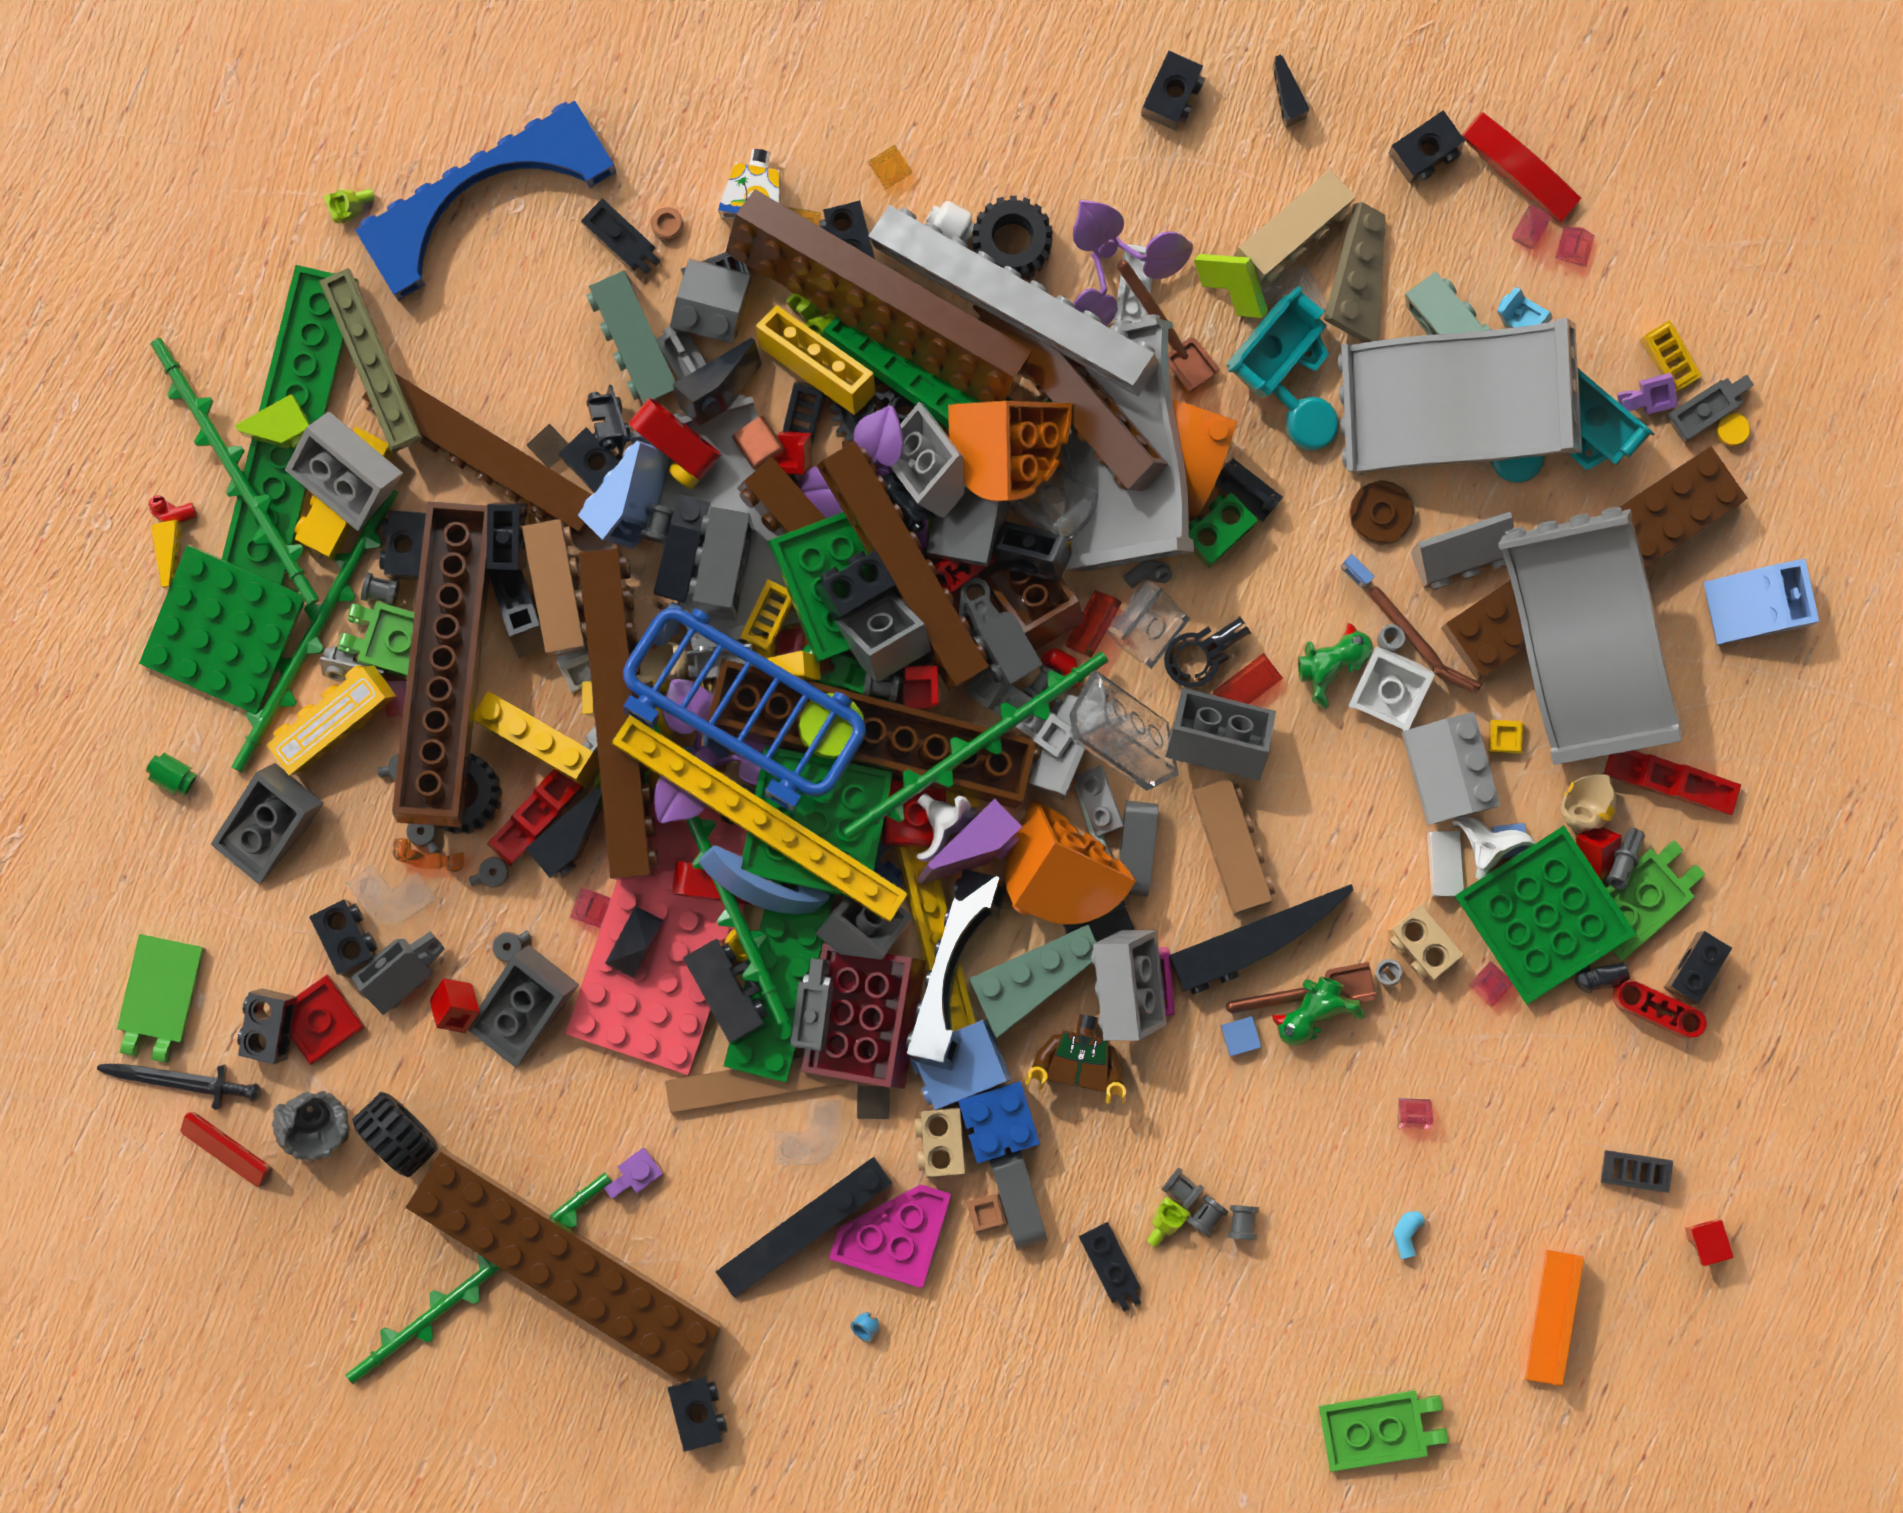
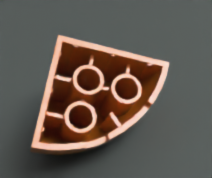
[1172,400,1238,521]
[948,401,1072,501]
[1005,799,1136,924]

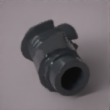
[1574,962,1630,994]

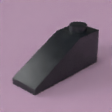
[672,337,762,426]
[653,494,711,603]
[489,569,545,658]
[525,786,603,879]

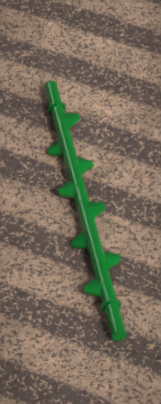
[150,338,319,606]
[231,490,398,773]
[842,652,1108,841]
[653,723,789,1025]
[345,1172,613,1385]

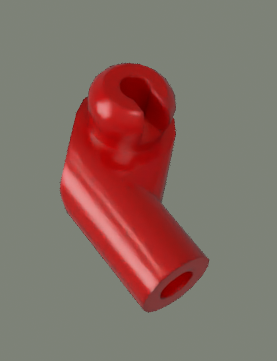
[148,495,197,523]
[1042,648,1083,689]

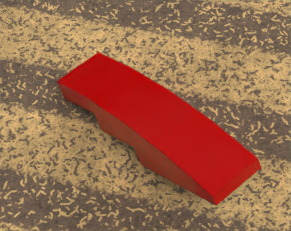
[1462,112,1581,222]
[1603,750,1741,815]
[487,767,600,866]

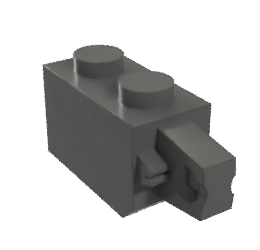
[966,595,1043,687]
[351,932,445,1015]

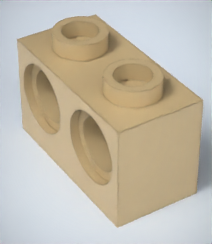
[1388,905,1463,981]
[915,1108,965,1177]

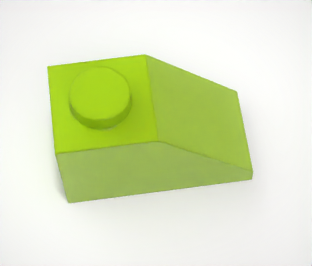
[235,394,310,448]

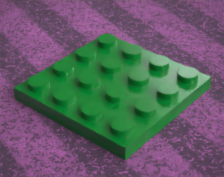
[768,496,890,662]
[139,545,305,714]
[741,745,893,897]
[1455,825,1636,1005]

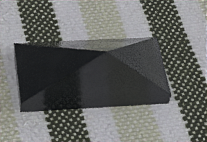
[605,906,664,978]

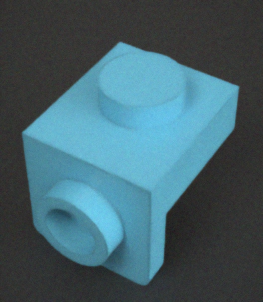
[1497,287,1553,328]

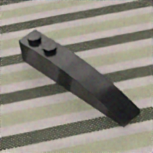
[1170,884,1354,995]
[715,1157,893,1298]

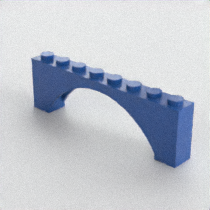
[355,101,617,301]

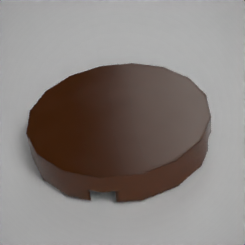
[1349,480,1414,545]

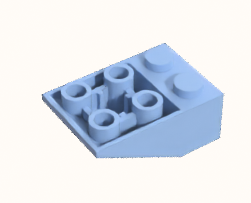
[578,440,670,549]
[1703,559,1819,645]

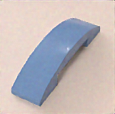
[699,845,830,914]

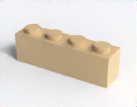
[1234,169,1356,284]

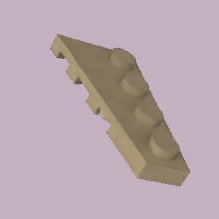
[1324,202,1386,343]

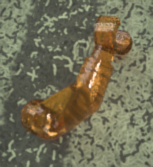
[392,838,464,872]

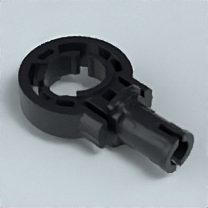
[1164,616,1251,687]

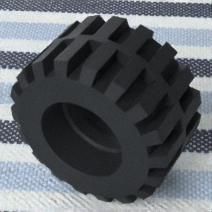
[972,195,1053,279]
[435,753,502,834]
[352,1092,438,1178]

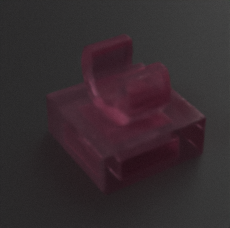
[1468,961,1513,1007]

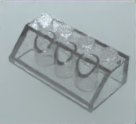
[1069,670,1179,791]

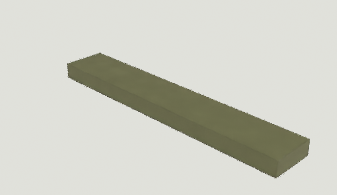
[319,268,423,453]

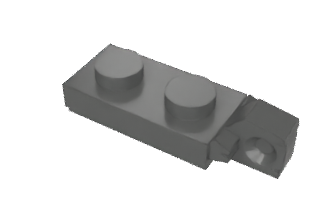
[1666,375,1754,442]
[791,958,834,1051]

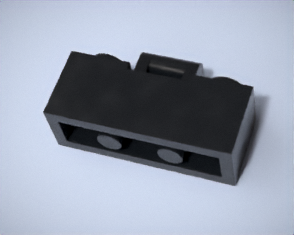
[683,938,768,1046]

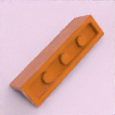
[1524,1249,1584,1387]

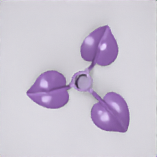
[1073,200,1193,326]
[797,405,929,549]
[654,679,769,823]

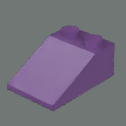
[917,799,1022,884]

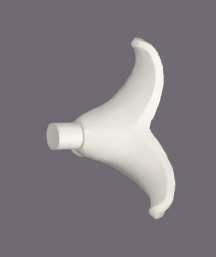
[916,793,979,861]
[1452,817,1535,879]

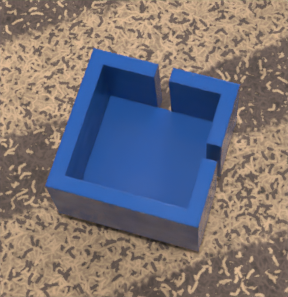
[958,1081,1040,1163]

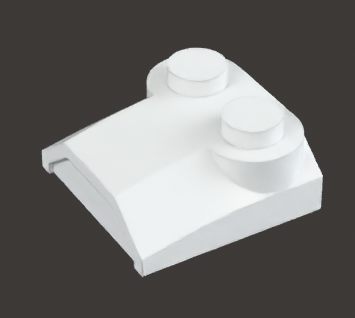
[1348,647,1435,731]

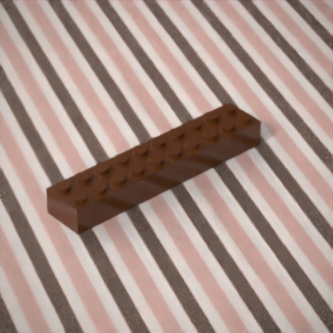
[725,189,1032,403]
[1441,446,1748,681]
[392,501,490,827]
[579,548,659,880]
[705,659,1036,809]
[405,1149,721,1383]

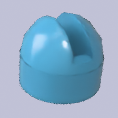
[850,1312,879,1342]

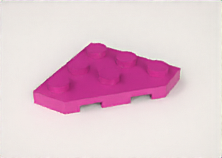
[829,1184,951,1288]

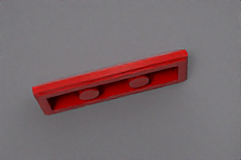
[180,1112,272,1187]

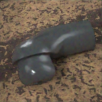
[1123,560,1172,589]

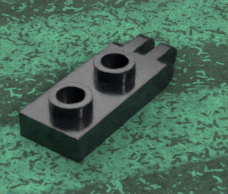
[581,198,661,275]
[1078,1222,1141,1312]

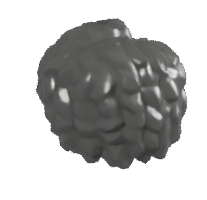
[272,1091,350,1162]

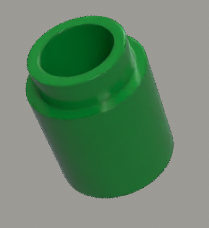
[146,752,197,797]

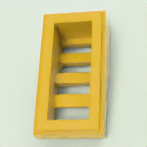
[1639,320,1701,392]
[151,520,182,591]
[740,579,794,651]
[753,651,821,681]

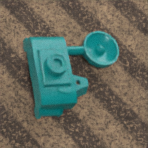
[1226,286,1339,451]
[1491,368,1655,483]

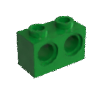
[1188,492,1258,568]

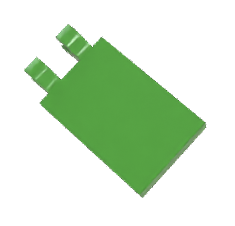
[338,601,415,679]
[1606,840,1705,961]
[117,934,205,1063]
[1319,1389,1449,1472]

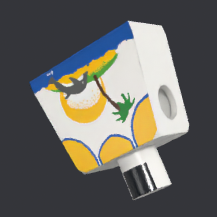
[718,149,780,220]

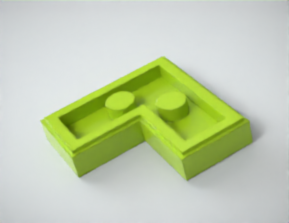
[1194,254,1268,318]

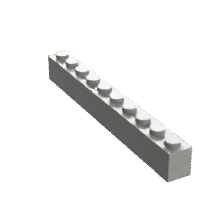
[868,205,1159,396]

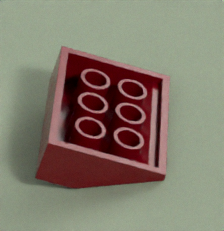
[801,943,926,1089]

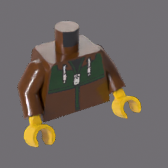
[1025,1014,1126,1104]

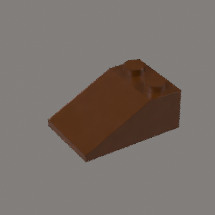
[979,560,1085,651]

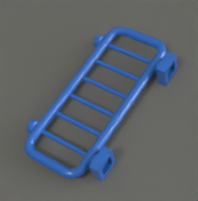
[623,608,866,813]

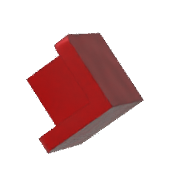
[777,431,812,474]
[902,666,939,709]
[1576,827,1622,880]
[430,978,480,1033]
[1685,1219,1734,1266]

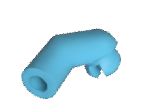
[1393,1211,1425,1259]

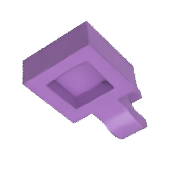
[1617,373,1678,414]
[604,1147,663,1199]

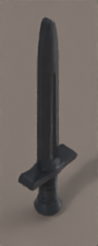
[97,1063,261,1110]

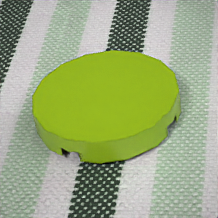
[798,693,864,759]

